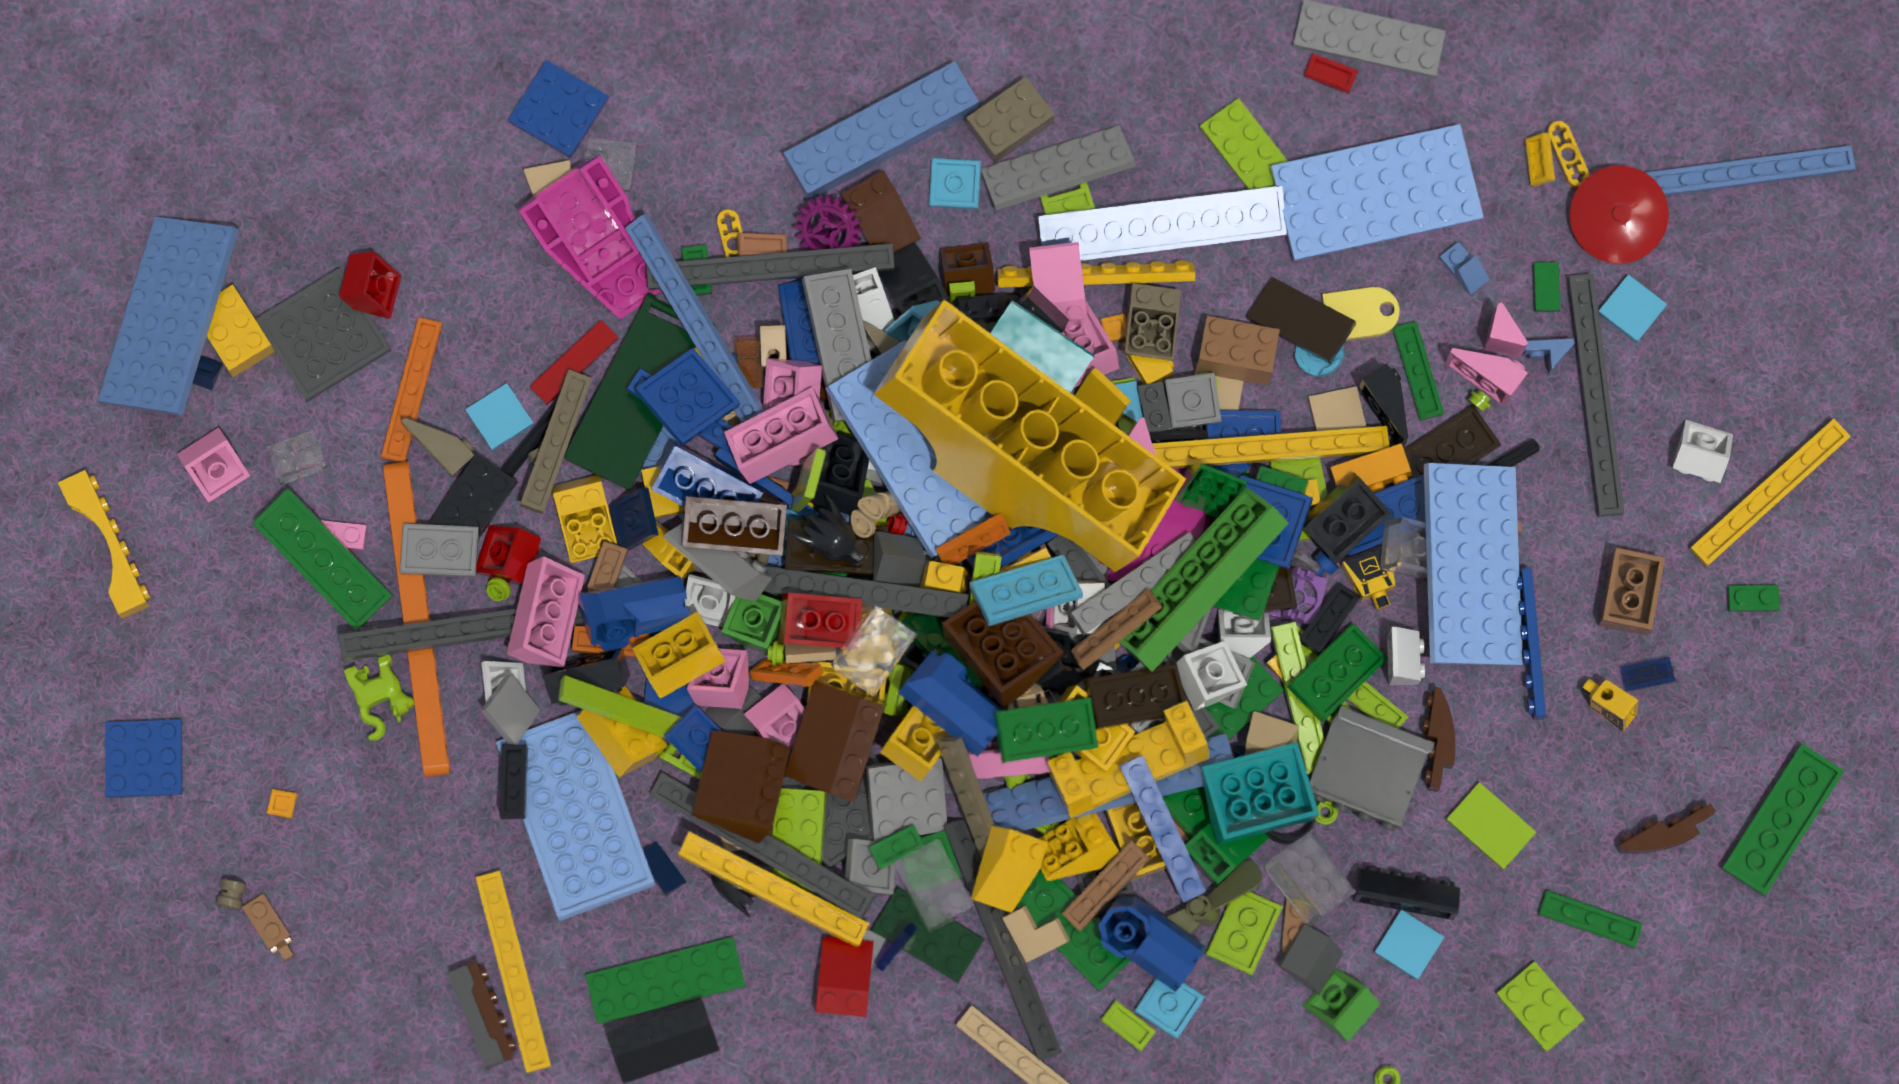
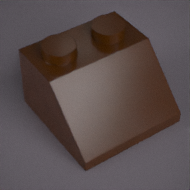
[940,242,995,297]

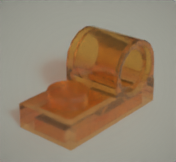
[736,336,764,388]

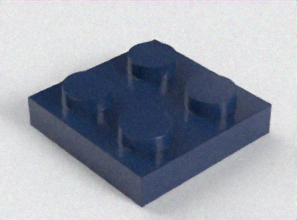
[609,488,659,550]

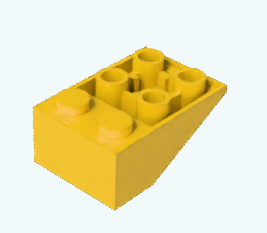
[552,475,617,563]
[1038,813,1120,881]

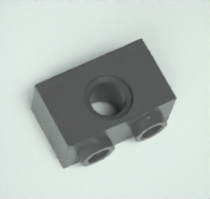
[1138,382,1172,432]

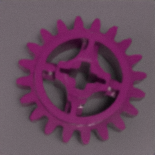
[794,194,863,251]

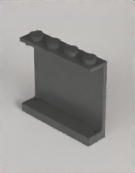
[1309,706,1435,831]

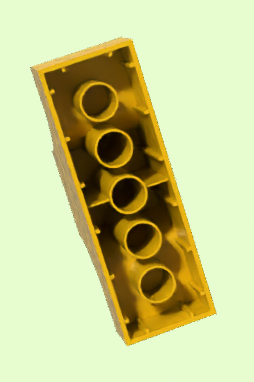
[873,300,1186,572]

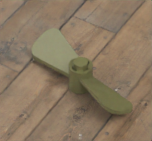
[1166,861,1263,936]

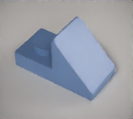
[1439,242,1489,296]
[1523,339,1574,374]

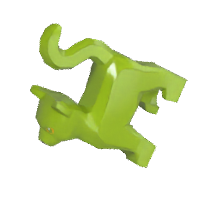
[344,655,414,741]

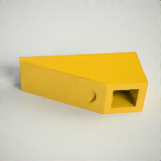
[642,521,697,579]

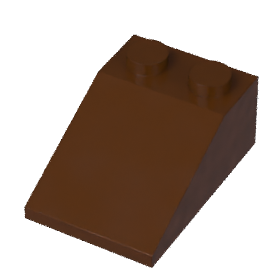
[841,170,921,253]

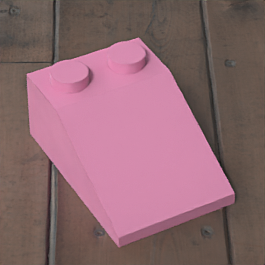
[1029,242,1088,320]
[1062,301,1119,387]
[1445,348,1528,407]

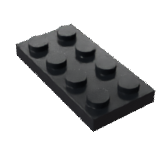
[428,453,518,540]

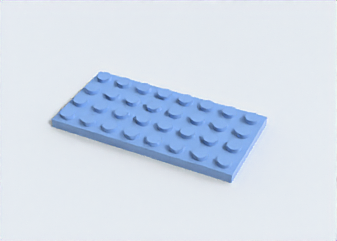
[1270,124,1484,262]
[825,340,994,558]
[1424,463,1523,666]
[496,710,655,921]

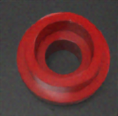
[886,514,908,535]

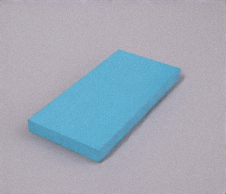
[970,554,1083,626]

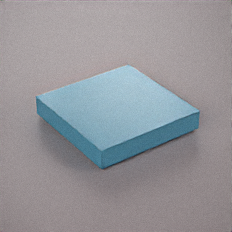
[929,158,981,210]
[1599,274,1667,343]
[465,383,534,451]
[1374,910,1444,980]
[1134,979,1205,1040]

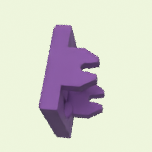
[1268,568,1327,626]

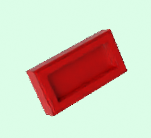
[1304,54,1358,94]

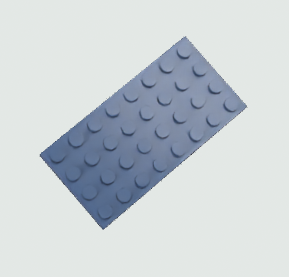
[98,217,239,416]

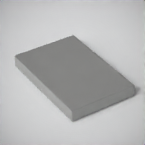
[400,523,479,578]

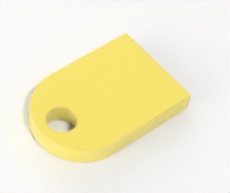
[1322,287,1400,341]

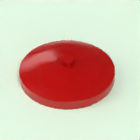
[1569,165,1669,264]

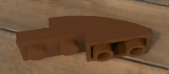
[1422,687,1455,792]
[1617,803,1716,854]

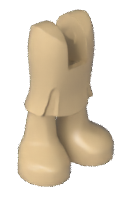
[851,490,901,538]

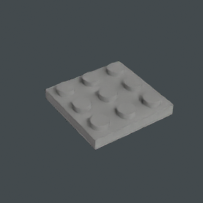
[866,757,947,842]

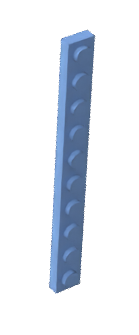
[1646,145,1856,196]
[625,214,765,423]

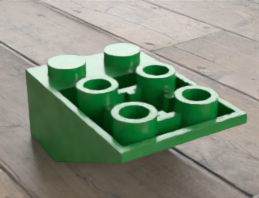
[1175,463,1247,517]
[1185,822,1269,888]

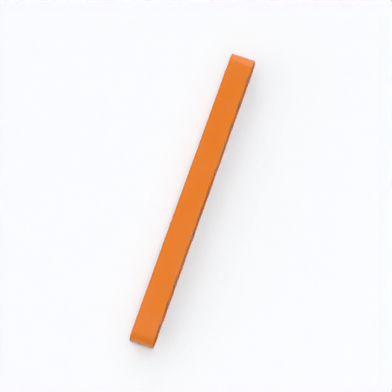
[383,461,450,778]

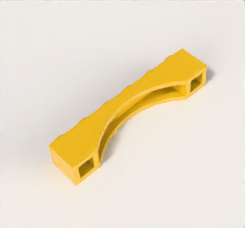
[58,470,151,619]

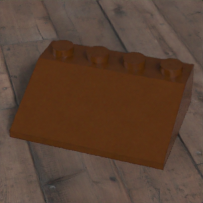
[942,601,1064,708]
[784,680,887,802]
[691,730,790,844]

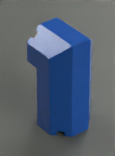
[579,575,689,651]
[898,651,1004,757]
[1098,896,1207,992]

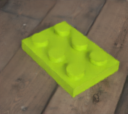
[1496,961,1585,1053]

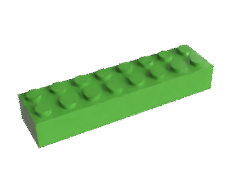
[1118,487,1289,672]

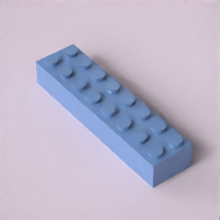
[784,61,979,201]

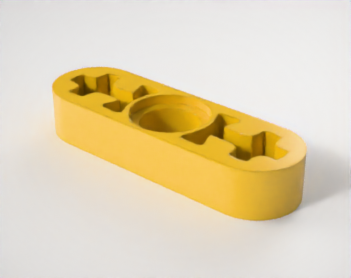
[1547,121,1589,189]
[717,209,743,258]

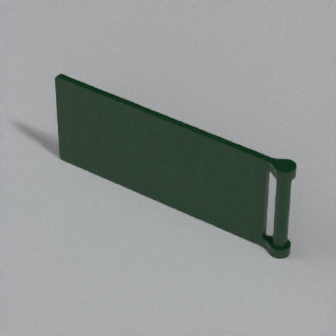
[564,293,716,490]

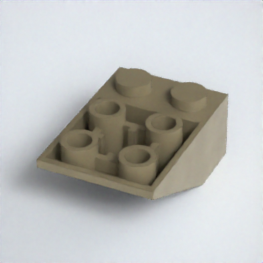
[1124,283,1181,361]

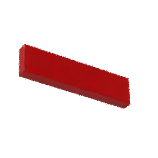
[530,320,619,405]

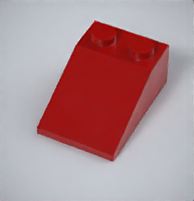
[778,593,862,649]
[815,936,874,1017]

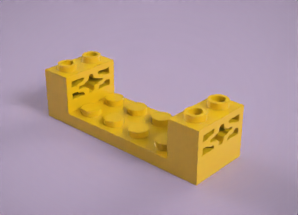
[1047,701,1210,819]

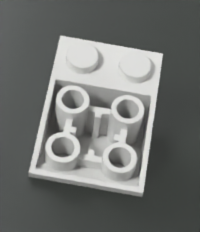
[853,267,894,352]

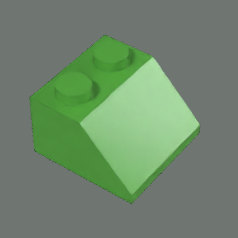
[721,594,782,655]
[1303,968,1381,1042]

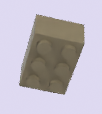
[966,77,1055,164]

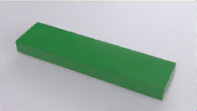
[1392,321,1444,421]
[1538,890,1643,948]

